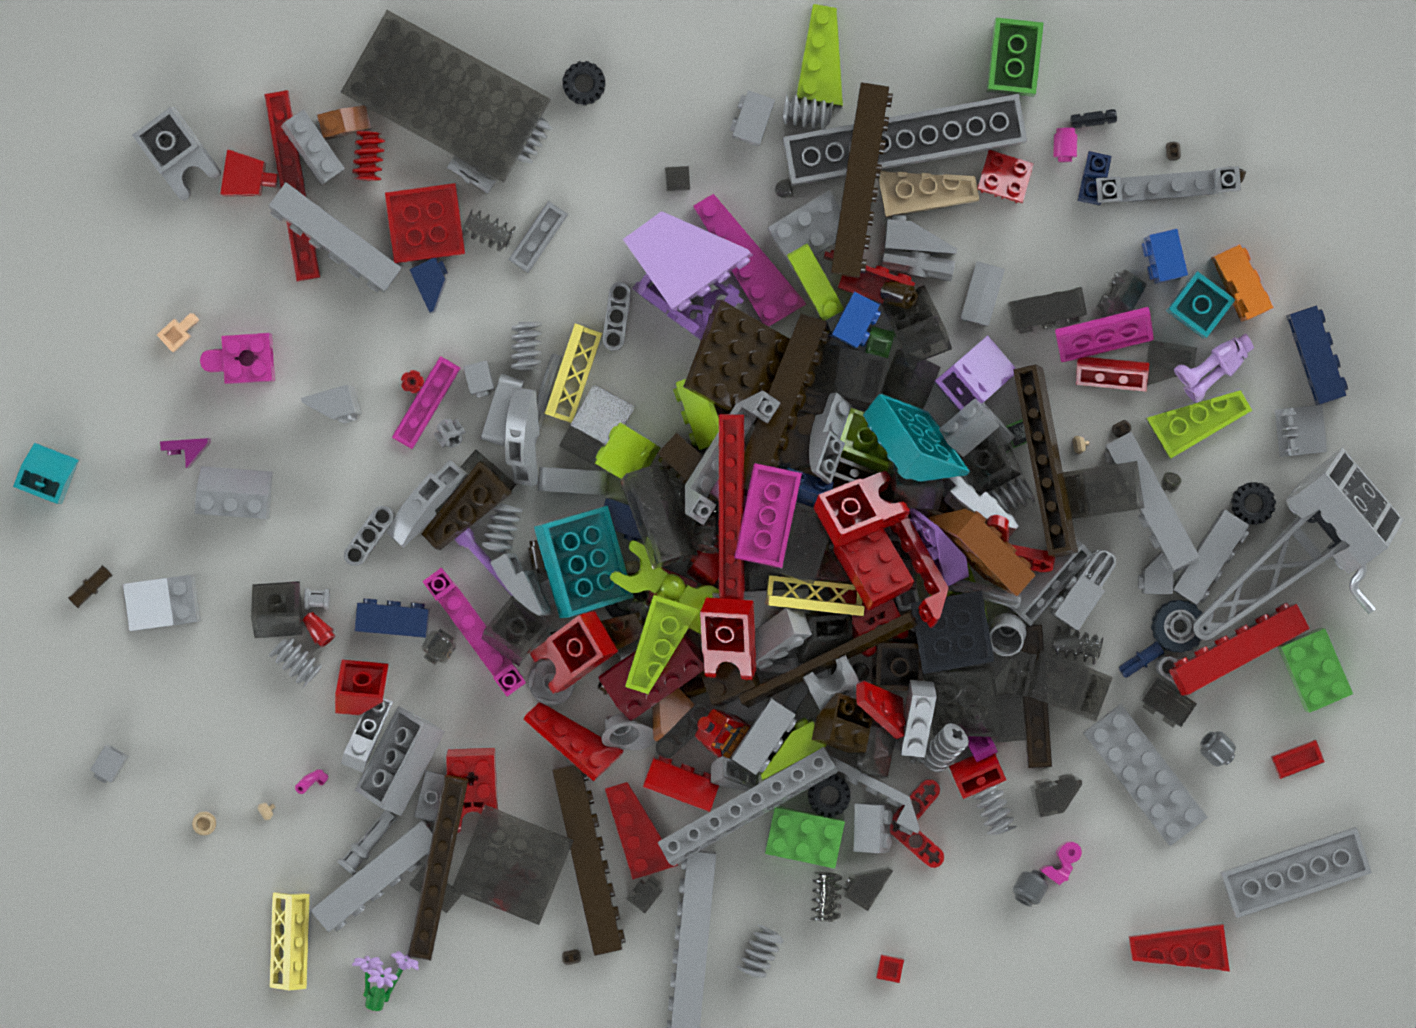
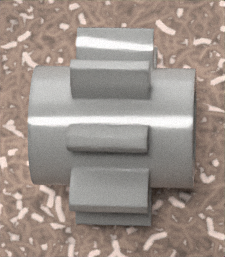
[434,419,466,448]

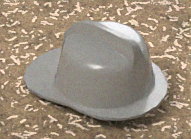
[601,713,655,750]

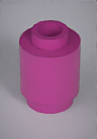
[1053,128,1077,162]

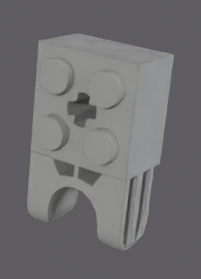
[132,107,221,201]
[1050,550,1116,630]
[803,655,860,711]

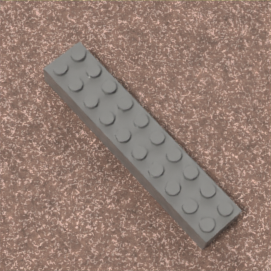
[783,94,1027,186]

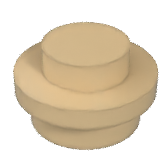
[192,811,216,835]

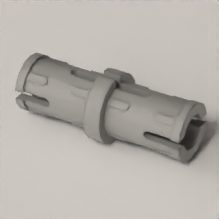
[447,155,496,194]

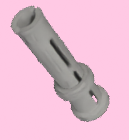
[338,810,398,875]

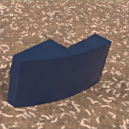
[1077,151,1112,206]

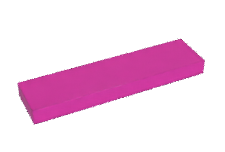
[392,356,461,450]

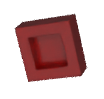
[876,954,904,983]

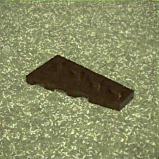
[421,462,512,550]
[550,612,645,650]

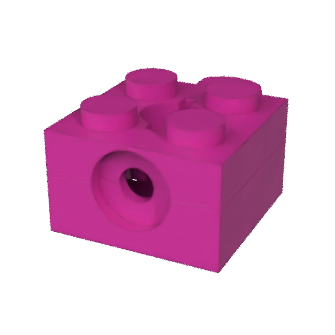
[200,333,275,384]

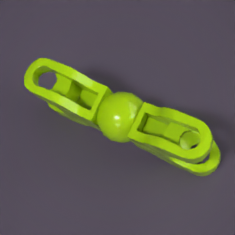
[609,540,719,634]

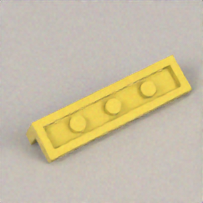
[545,323,603,423]
[765,575,865,616]
[270,892,310,991]

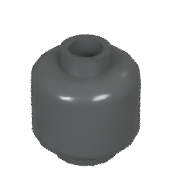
[1200,731,1236,767]
[1013,870,1048,907]

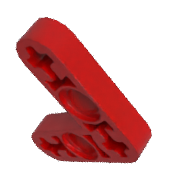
[987,515,1056,572]
[890,779,944,868]

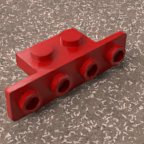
[823,249,915,304]

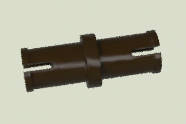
[68,565,113,609]

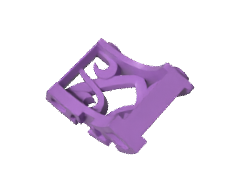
[632,273,744,340]

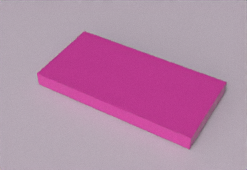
[1055,307,1154,362]
[734,463,802,568]

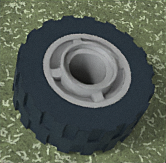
[1151,600,1206,653]

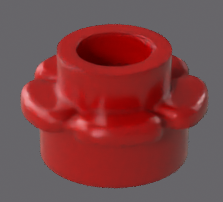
[401,370,424,393]

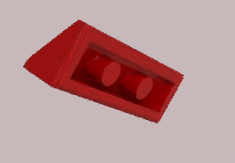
[1076,357,1150,392]

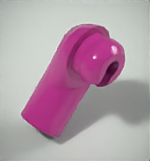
[295,769,329,794]

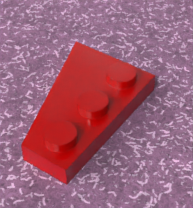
[856,681,905,739]

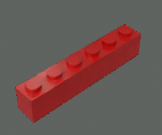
[1169,602,1310,696]

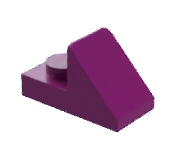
[160,438,211,468]
[957,714,998,762]

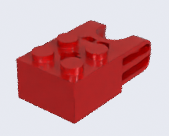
[813,471,910,547]
[827,575,908,657]
[700,597,756,680]
[530,611,618,694]
[446,748,499,833]

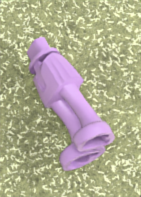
[1174,334,1254,403]

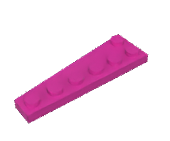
[693,194,806,326]

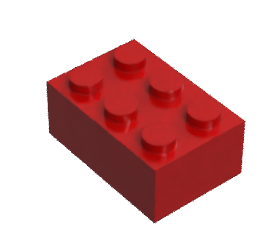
[833,529,914,611]

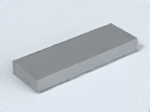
[508,201,568,273]

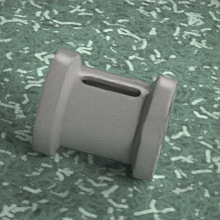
[304,588,330,610]

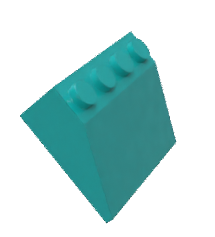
[863,394,970,481]
[534,506,634,618]

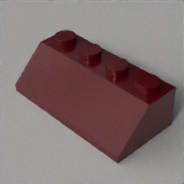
[598,634,704,721]

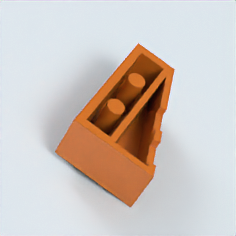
[1211,244,1274,322]

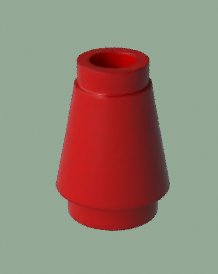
[302,612,336,648]

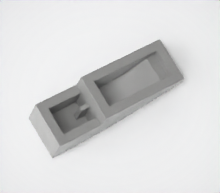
[491,553,552,616]

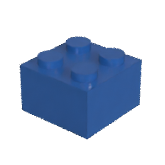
[1141,229,1188,284]
[831,292,881,349]

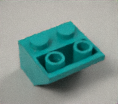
[13,443,79,504]

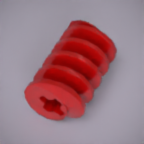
[352,131,385,181]

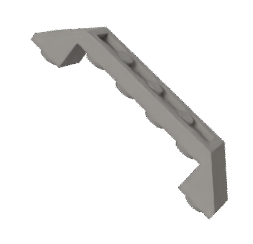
[1096,166,1241,203]
[685,391,780,525]
[792,755,920,835]

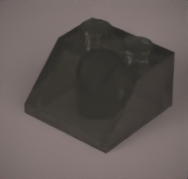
[251,581,303,638]

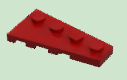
[523,702,624,781]
[605,781,678,880]
[1128,924,1230,972]

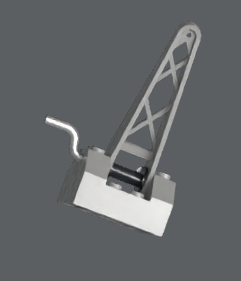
[1193,447,1404,640]

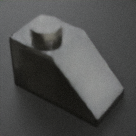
[842,866,893,911]

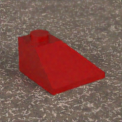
[335,659,389,716]

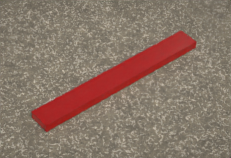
[264,90,321,282]
[719,414,744,600]

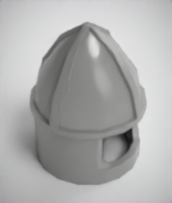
[989,613,1026,656]

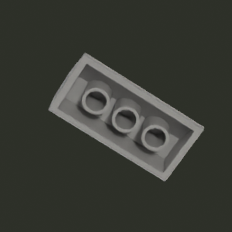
[355,706,445,816]

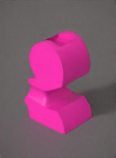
[1039,841,1082,885]

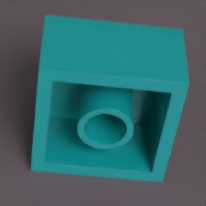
[1165,271,1235,339]

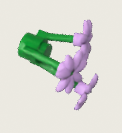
[352,951,419,1011]

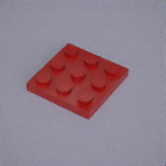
[385,183,466,264]

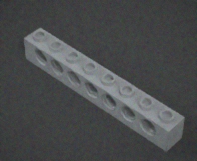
[658,747,838,866]

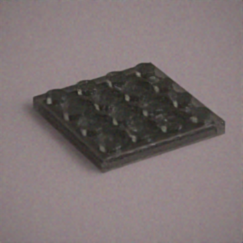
[451,805,574,925]

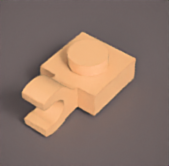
[157,313,199,353]

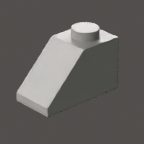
[1138,551,1173,594]

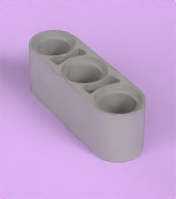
[603,282,631,351]
[481,374,524,446]
[538,467,608,495]
[344,506,395,566]

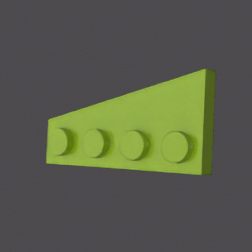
[796,4,843,107]
[1146,390,1253,459]
[625,595,700,694]

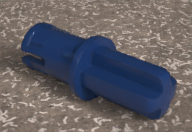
[1118,641,1165,678]

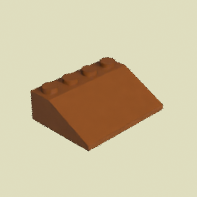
[928,509,1035,596]

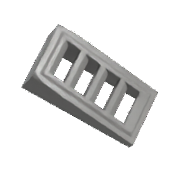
[711,756,759,791]

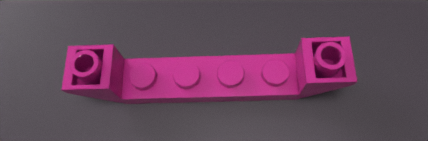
[422,567,526,697]

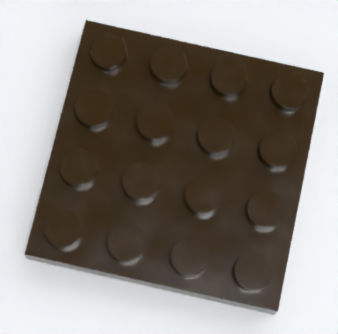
[683,300,790,426]

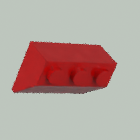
[643,755,719,812]

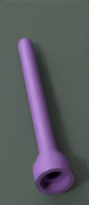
[454,528,538,619]

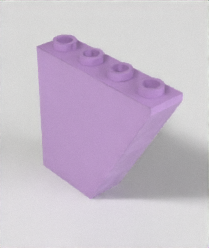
[623,211,753,311]

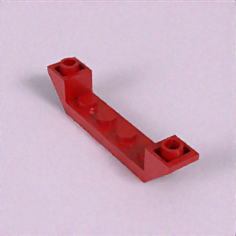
[881,498,949,628]

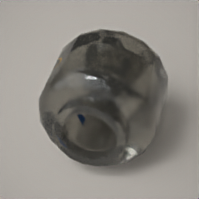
[421,629,457,665]

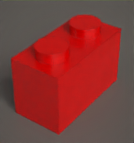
[949,754,1007,799]

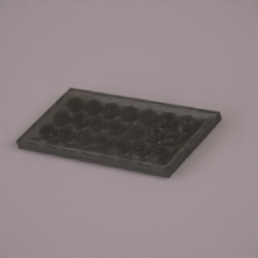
[340,10,551,183]

